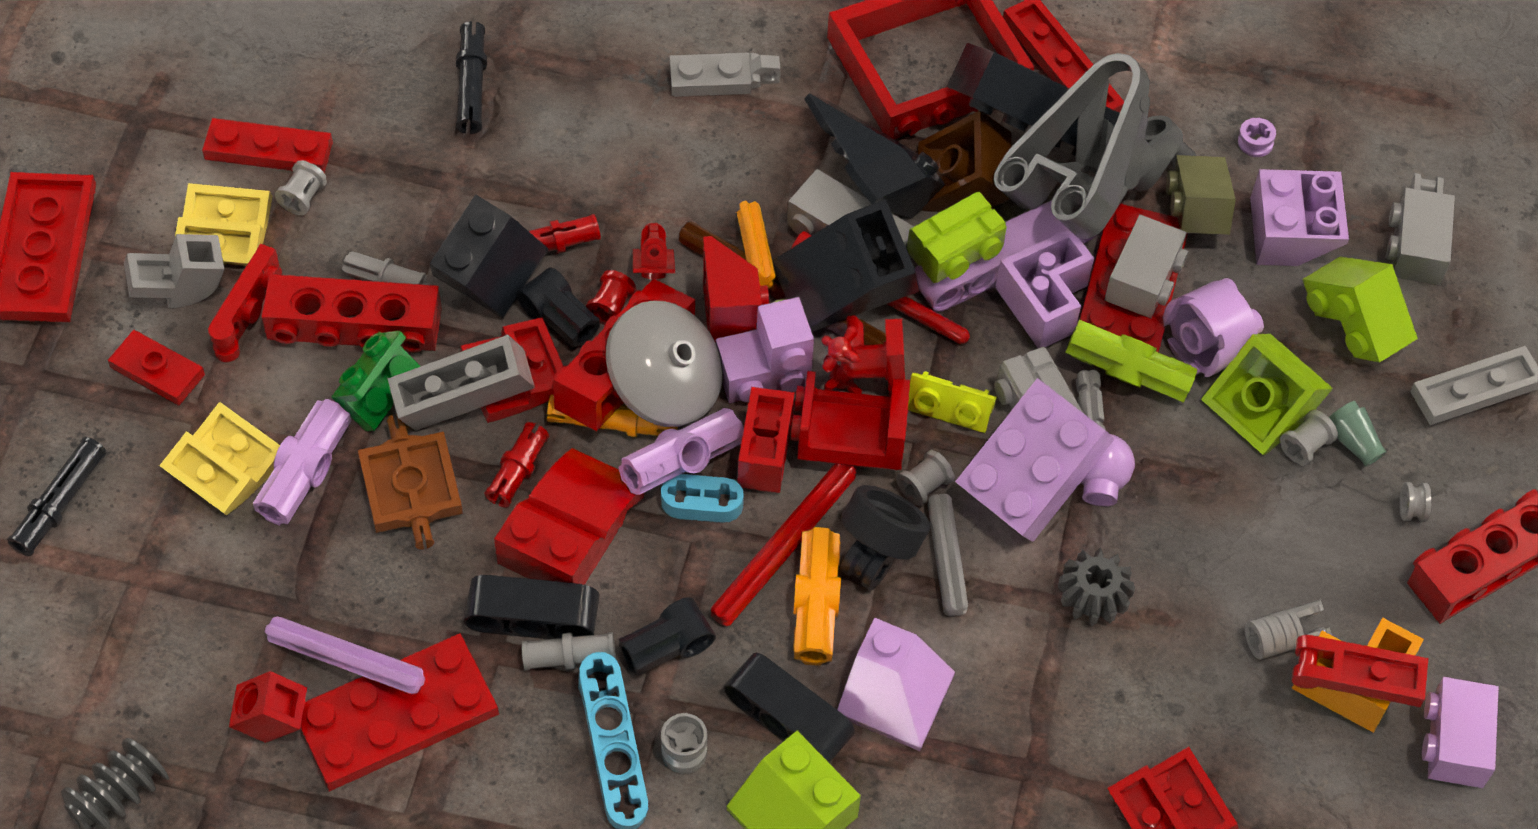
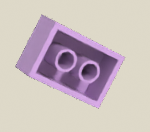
[955,378,1114,542]

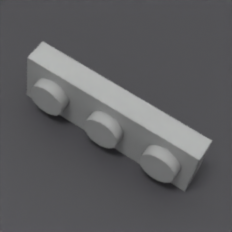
[1410,346,1538,425]

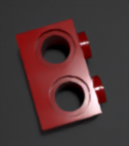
[737,386,794,493]

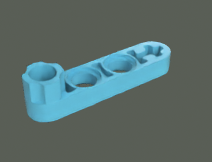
[578,652,648,829]

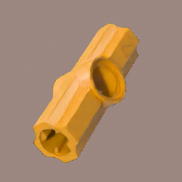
[793,527,841,666]

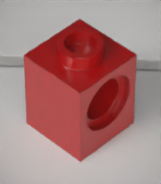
[229,671,307,743]

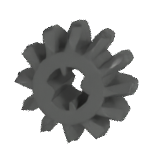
[1058,547,1135,626]

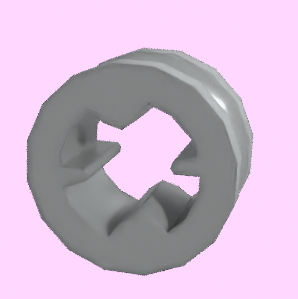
[1400,482,1431,522]

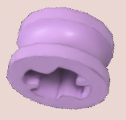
[1238,118,1276,157]

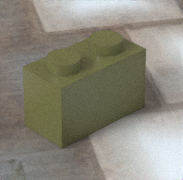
[1166,155,1236,235]

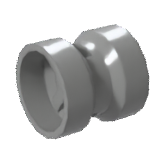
[661,713,707,774]

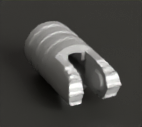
[1245,599,1332,660]

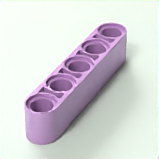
[915,200,1097,312]

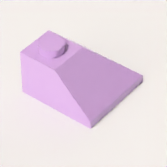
[837,618,955,751]

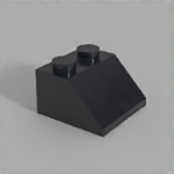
[430,194,548,319]

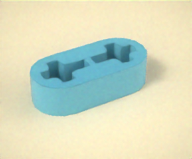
[661,474,744,523]

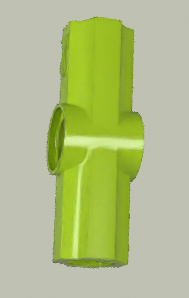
[1065,319,1198,403]

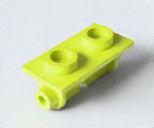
[908,371,997,433]

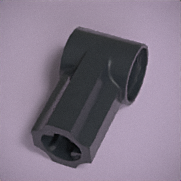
[516,267,600,348]
[619,597,716,676]

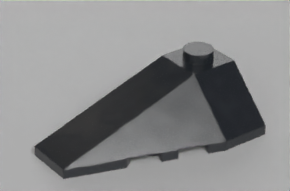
[804,93,946,218]

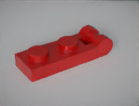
[208,243,282,363]
[1292,635,1429,707]

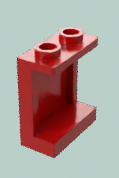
[791,371,910,470]

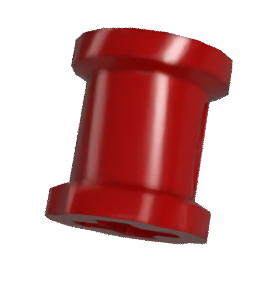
[586,270,636,325]

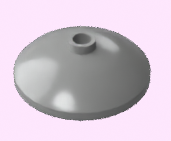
[606,301,723,427]

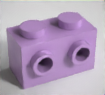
[1422,677,1498,788]

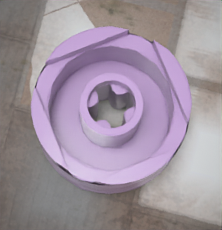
[1163,278,1264,377]

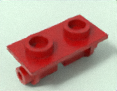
[632,223,675,279]

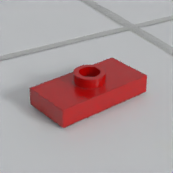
[108,330,205,406]

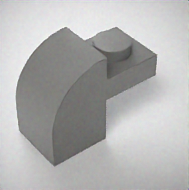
[124,234,225,308]

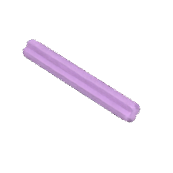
[265,616,425,694]

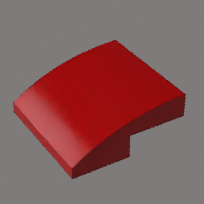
[460,317,563,423]
[527,448,646,539]
[1107,746,1239,829]

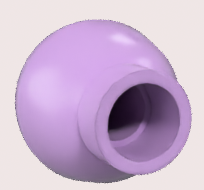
[1081,434,1135,506]

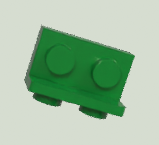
[331,331,421,431]

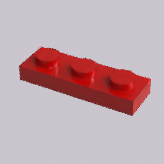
[202,118,333,174]

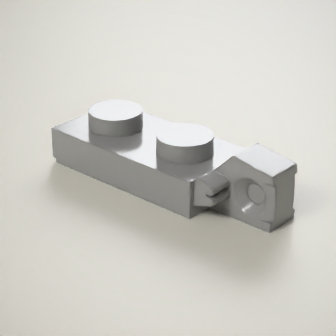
[670,53,781,97]

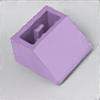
[1250,169,1349,266]

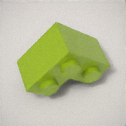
[1302,257,1418,363]

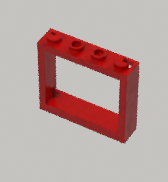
[827,0,1034,139]

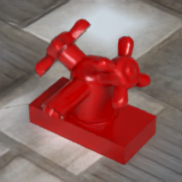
[821,315,905,397]

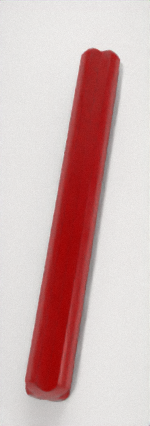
[711,463,856,627]

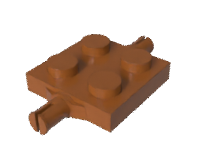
[358,414,463,550]

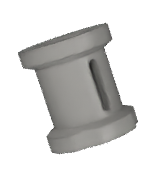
[275,160,327,215]
[1280,410,1338,466]
[896,449,955,506]

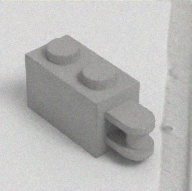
[1386,173,1455,285]

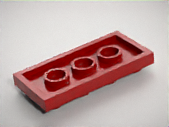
[0,172,96,322]
[1080,203,1188,353]
[300,633,499,792]

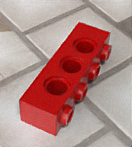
[261,274,442,352]
[552,279,695,431]
[1407,489,1538,624]

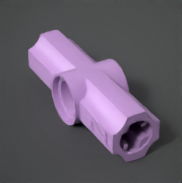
[253,399,351,526]
[618,408,744,495]

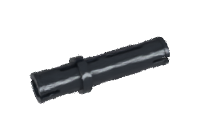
[456,21,487,134]
[7,437,107,557]

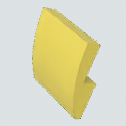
[175,183,273,266]
[159,402,280,515]

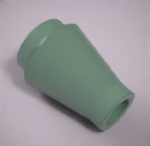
[1329,401,1387,467]

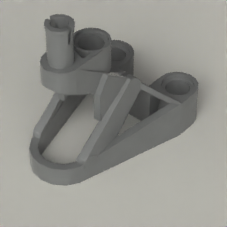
[994,53,1196,239]

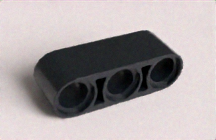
[464,575,600,639]
[723,652,855,763]

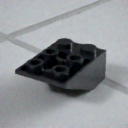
[772,199,919,332]

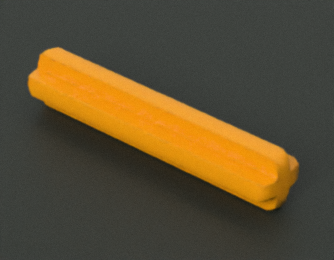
[737,200,776,289]

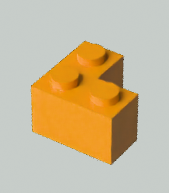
[1291,617,1424,733]

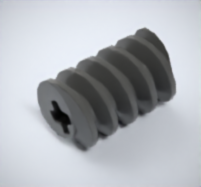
[61,738,169,829]

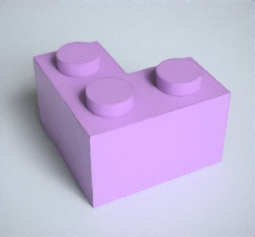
[995,229,1094,348]
[716,297,814,403]

